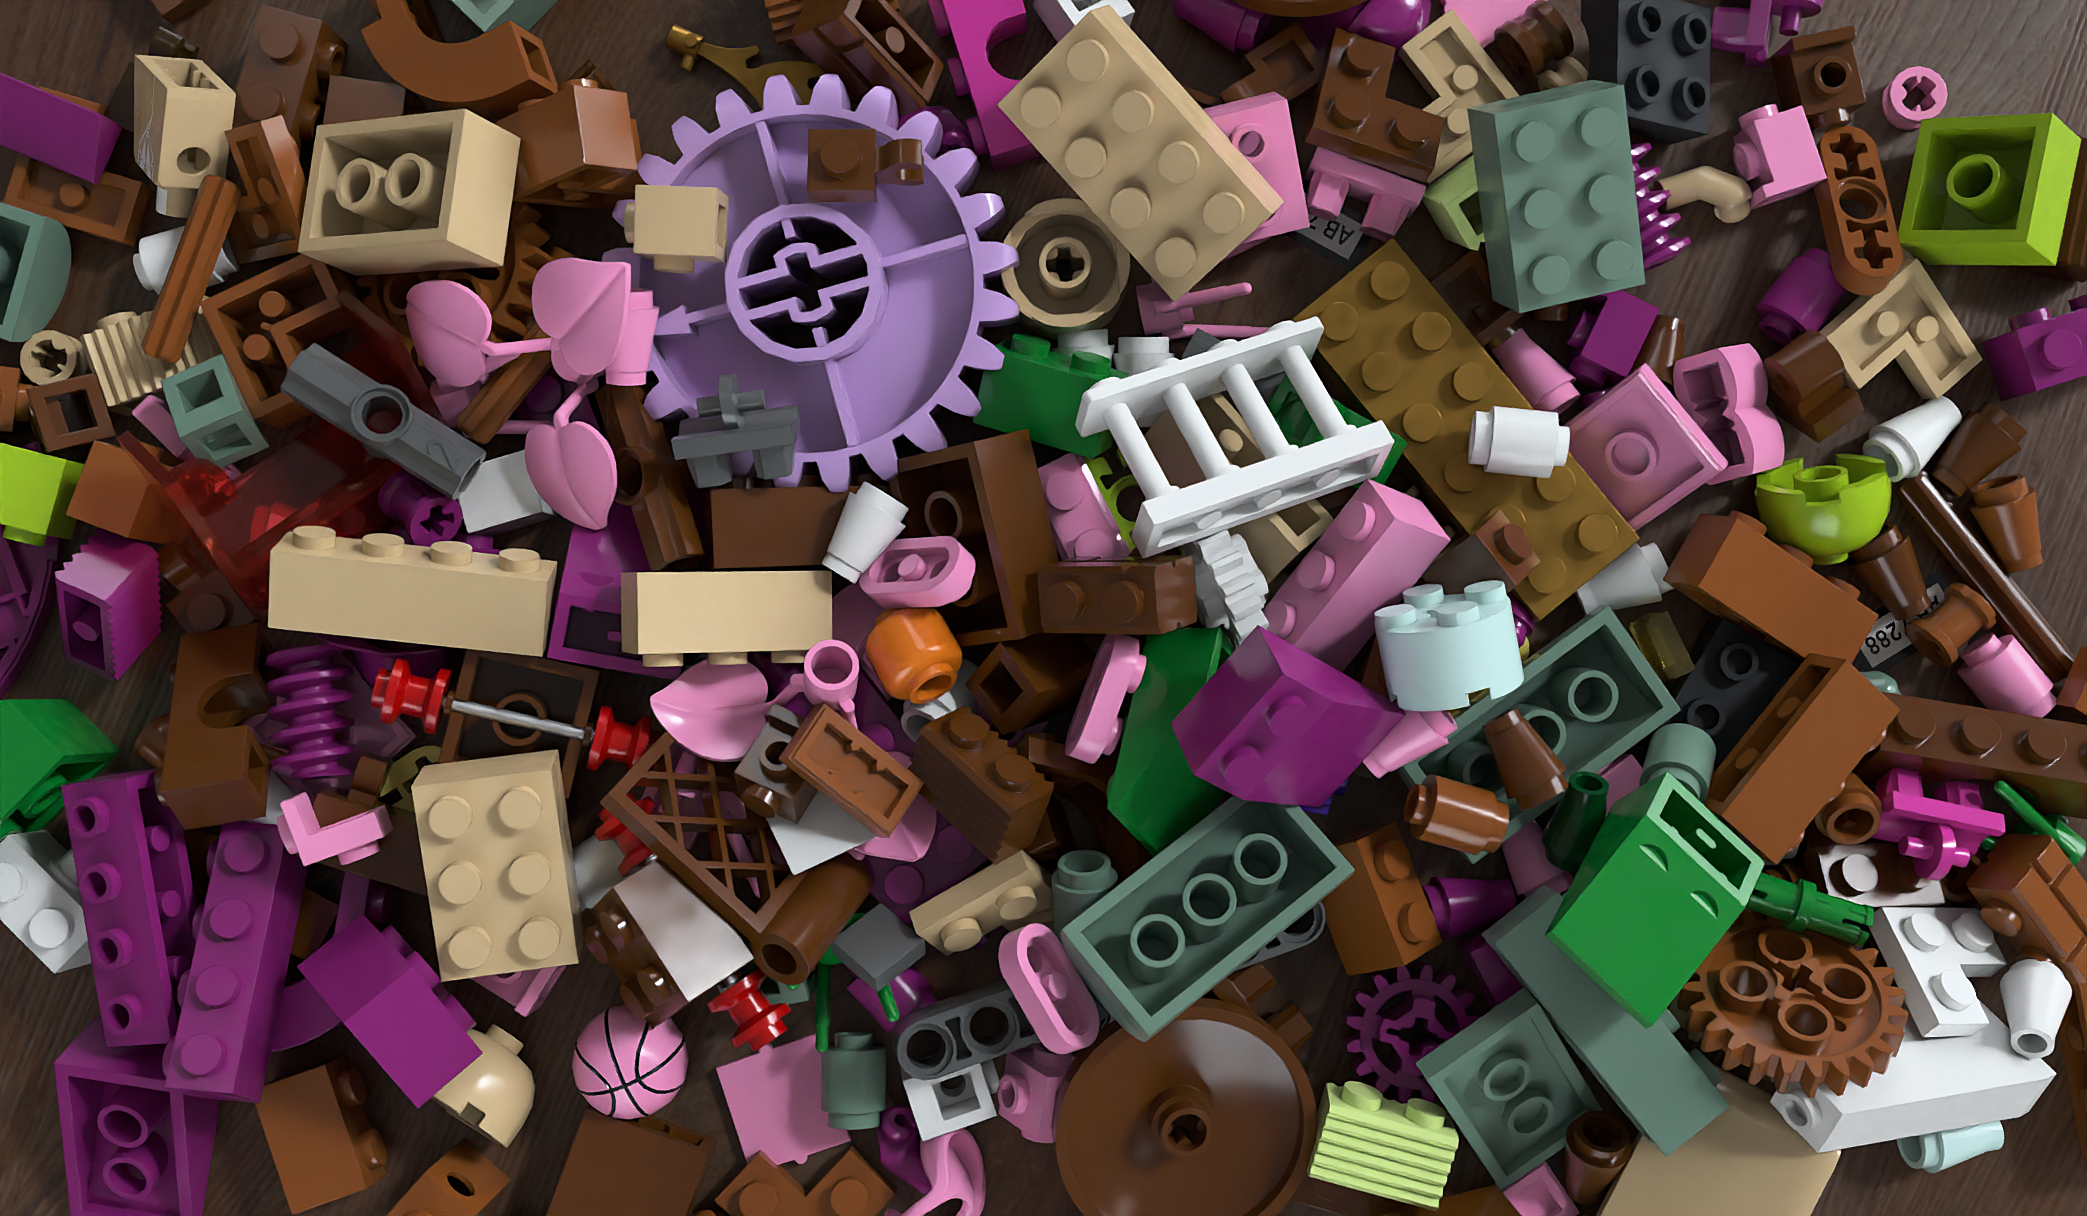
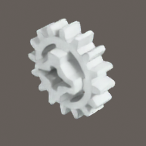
[1180,529,1269,649]

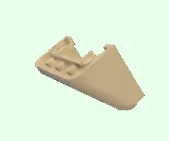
[1583,1047,1841,1216]

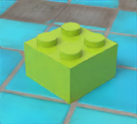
[1898,113,2081,266]

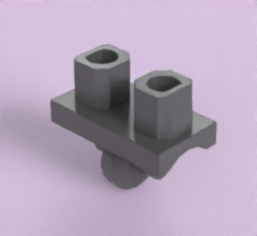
[671,374,801,488]

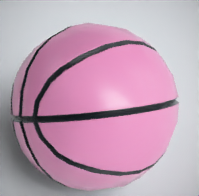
[572,1005,689,1119]

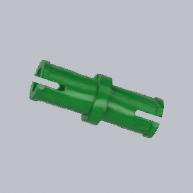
[1745,872,1874,947]

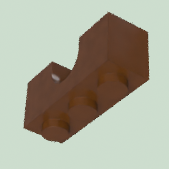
[155,623,280,830]

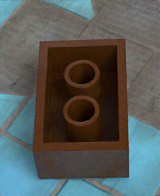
[889,429,1059,647]

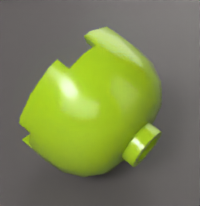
[1754,454,1891,565]

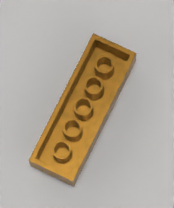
[1291,238,1640,621]

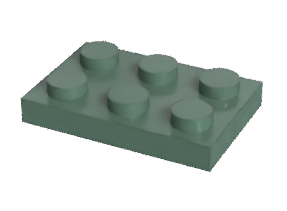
[1415,987,1603,1191]

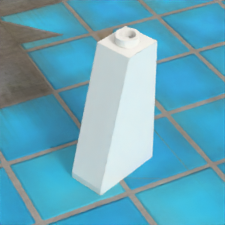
[1770,999,2057,1153]

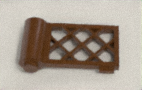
[599,730,872,985]

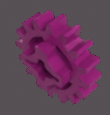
[1342,961,1482,1104]

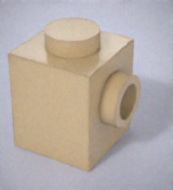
[624,185,729,274]

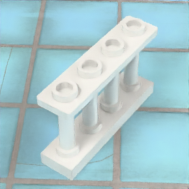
[1075,317,1395,559]

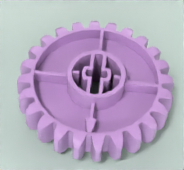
[601,74,1020,493]

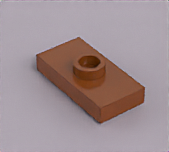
[778,703,924,838]

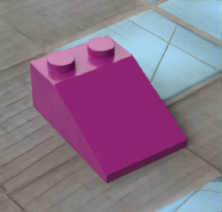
[1171,625,1406,807]
[54,1017,221,1216]

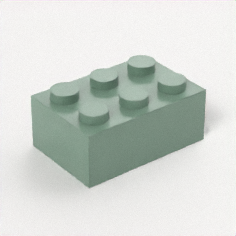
[1467,80,1646,313]

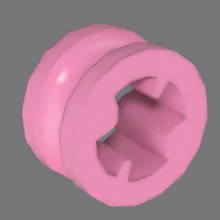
[1881,66,1948,131]

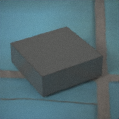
[832,903,926,992]

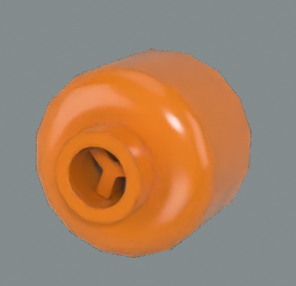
[865,607,962,704]

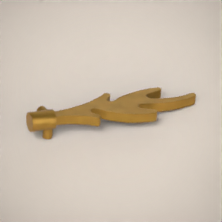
[666,25,858,112]

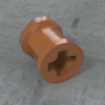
[1905,582,1996,667]

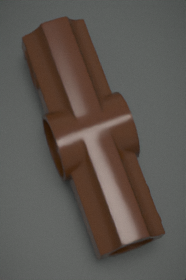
[594,377,708,572]

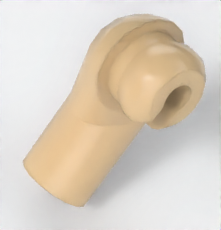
[1654,166,1752,223]

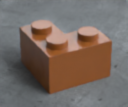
[493,79,646,210]
[199,254,369,429]

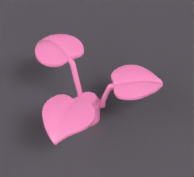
[406,258,631,530]
[650,580,937,862]

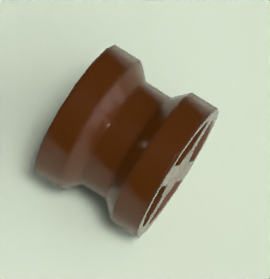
[1494,0,1574,82]

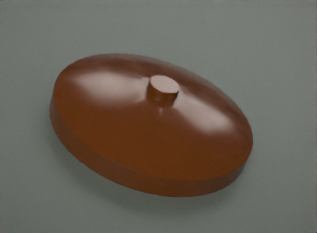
[1052,998,1317,1216]

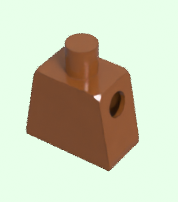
[386,1138,512,1216]

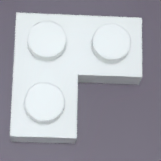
[1868,907,2007,1037]

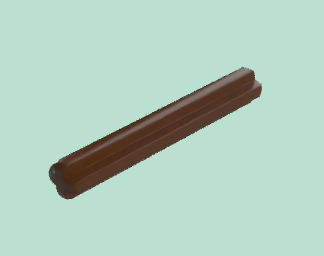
[1895,470,2076,684]

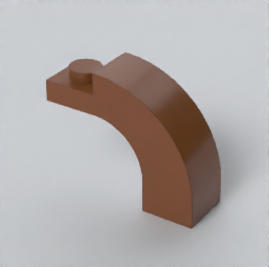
[360,0,558,119]

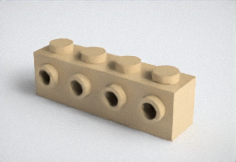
[268,526,557,657]

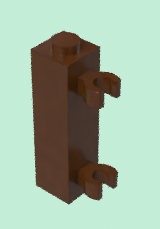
[296,752,428,896]

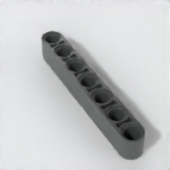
[891,901,1326,1081]

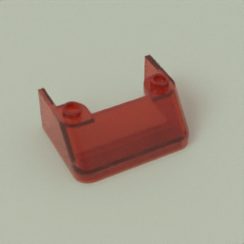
[116,289,448,610]

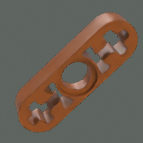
[1814,125,1903,296]

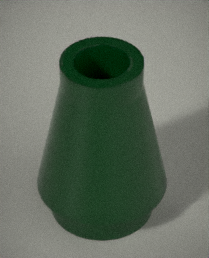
[1541,771,1609,873]

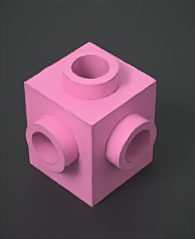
[998,1042,1075,1143]

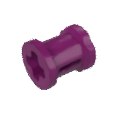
[377,469,463,547]

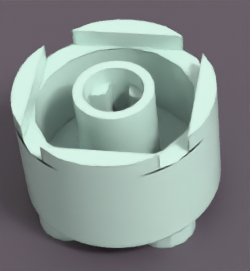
[1374,580,1524,711]

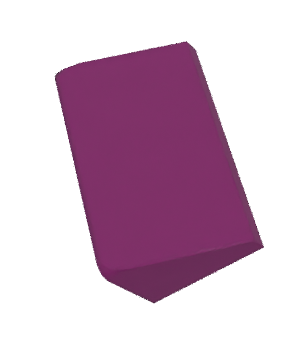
[0,73,123,185]

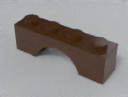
[1852,692,2087,819]

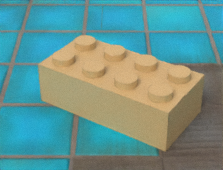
[997,4,1285,302]

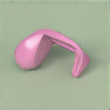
[884,1128,986,1216]

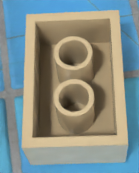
[298,109,521,276]
[411,749,584,982]

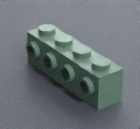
[1481,885,1730,1157]

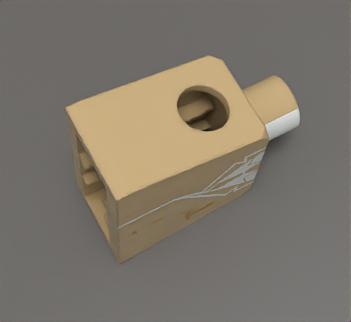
[134,54,236,218]

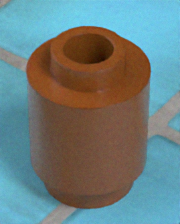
[1403,774,1509,855]

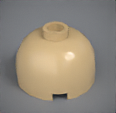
[431,1024,535,1148]

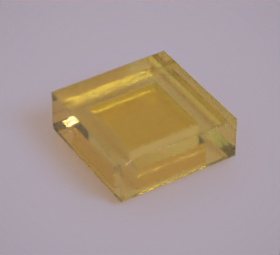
[1629,611,1696,679]

